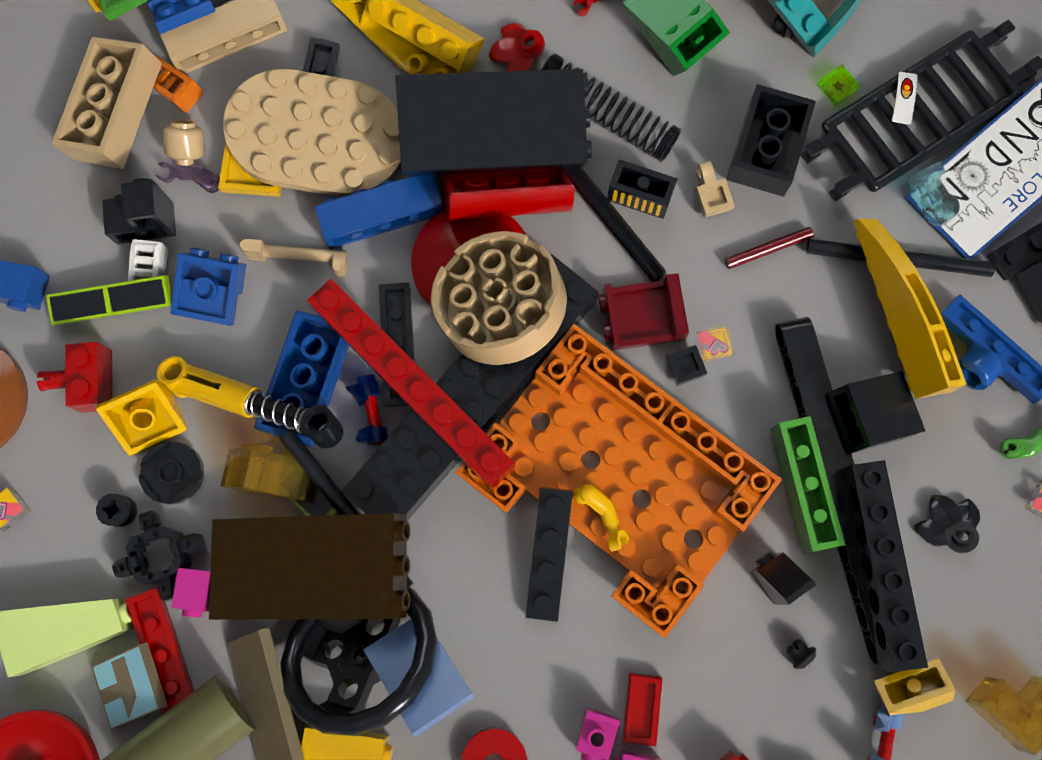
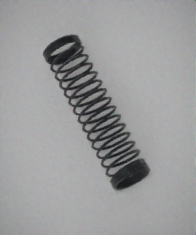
[541,53,681,162]

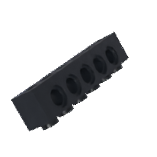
[840,460,928,672]

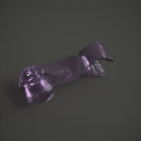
[155,162,220,193]

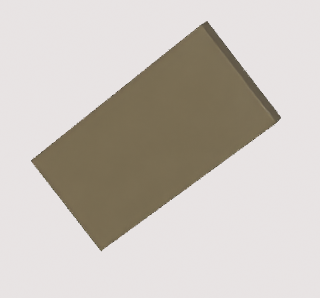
[227,628,304,760]

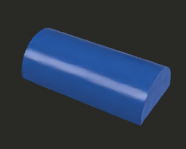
[254,310,349,447]

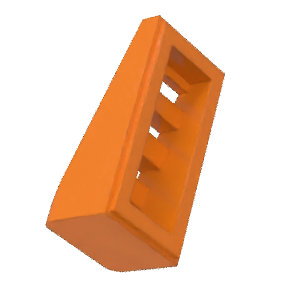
[153,55,203,113]

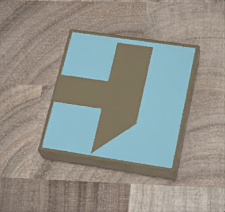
[91,642,168,730]

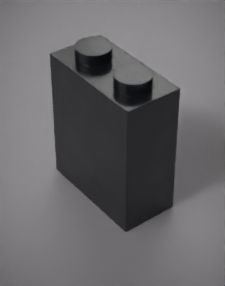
[826,371,926,455]

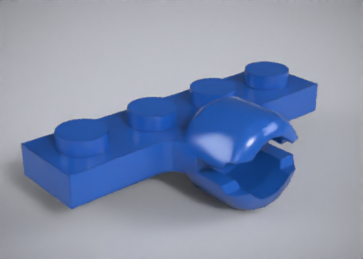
[940,294,1042,404]

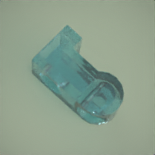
[905,161,960,226]

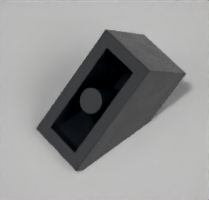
[751,551,816,605]

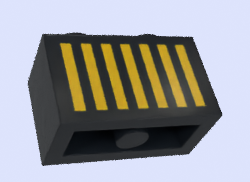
[607,159,678,219]

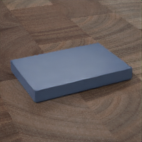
[363,619,474,738]

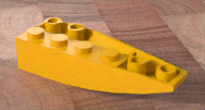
[330,0,485,75]
[853,219,967,399]

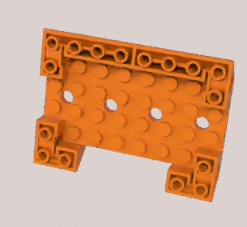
[455,324,782,639]

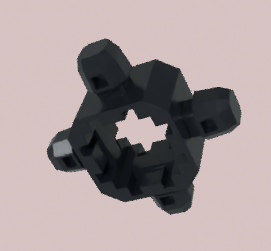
[112,510,206,601]

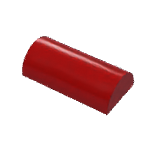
[442,168,575,221]

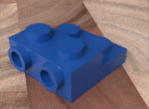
[147,0,216,34]
[170,248,246,326]

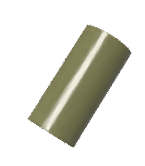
[102,673,257,760]

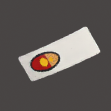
[892,72,917,125]

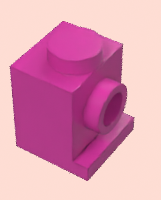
[575,707,620,760]

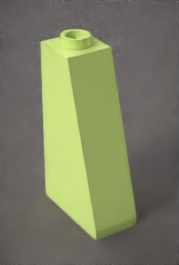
[0,599,135,678]

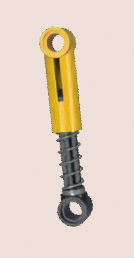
[157,356,344,449]

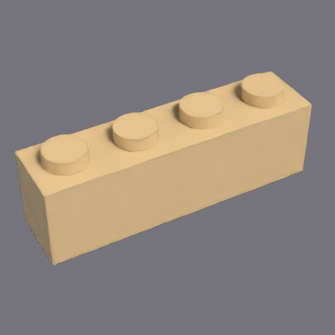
[159,0,288,74]

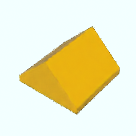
[96,379,187,456]

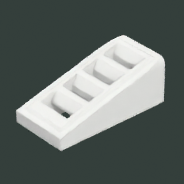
[128,239,169,281]

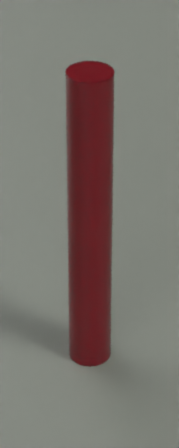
[725,226,814,269]

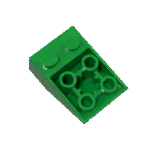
[621,0,730,76]

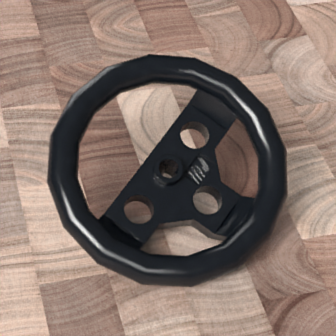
[280,586,438,736]

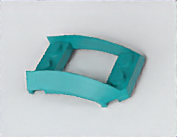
[767,0,861,57]

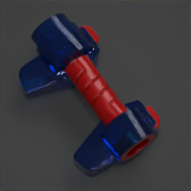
[346,374,389,446]

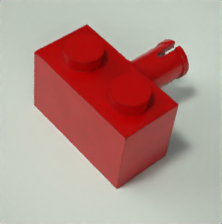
[36,341,113,413]

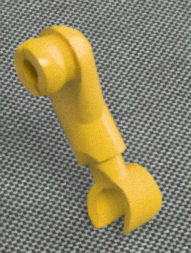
[574,484,629,552]

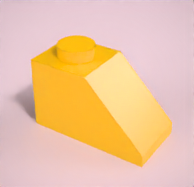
[874,658,956,715]

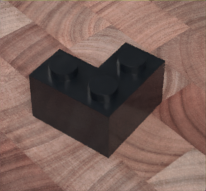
[102,178,176,244]

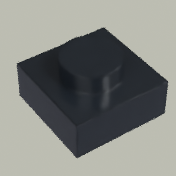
[665,345,707,386]

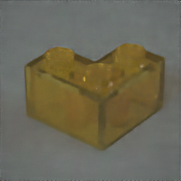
[220,443,309,501]
[965,676,1042,756]

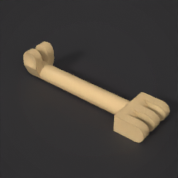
[240,239,347,277]

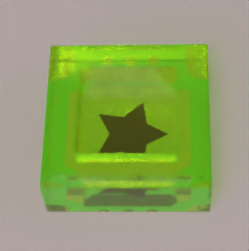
[817,64,861,106]

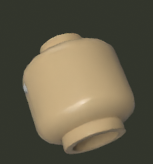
[163,119,204,166]

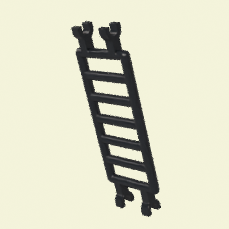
[801,19,1042,202]

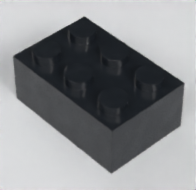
[726,84,816,197]

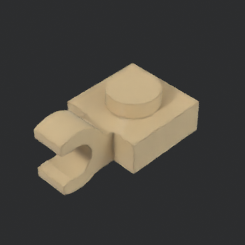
[695,161,735,218]

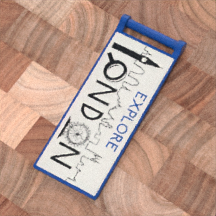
[905,78,1042,259]

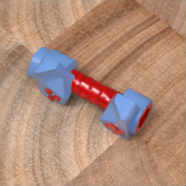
[867,701,904,760]

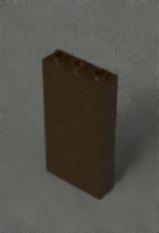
[209,513,410,620]

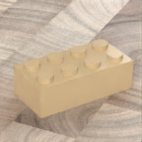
[51,37,162,169]

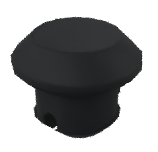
[772,13,792,38]
[786,639,816,669]

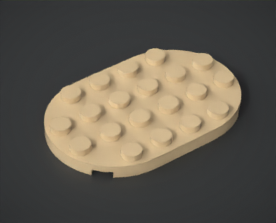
[223,69,401,197]

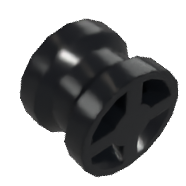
[96,493,137,527]

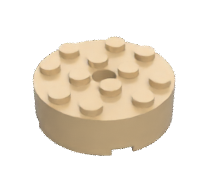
[431,231,567,365]

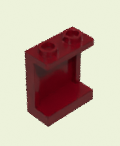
[598,273,689,351]

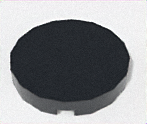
[139,441,204,505]

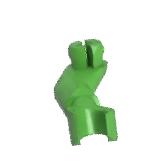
[999,428,1042,459]

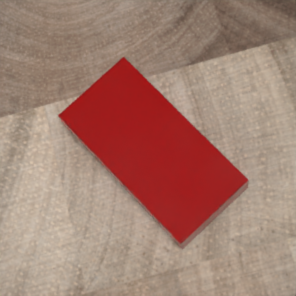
[622,673,663,747]

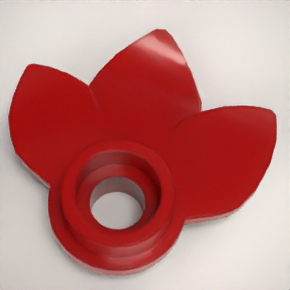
[488,23,545,71]

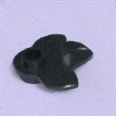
[914,495,980,553]

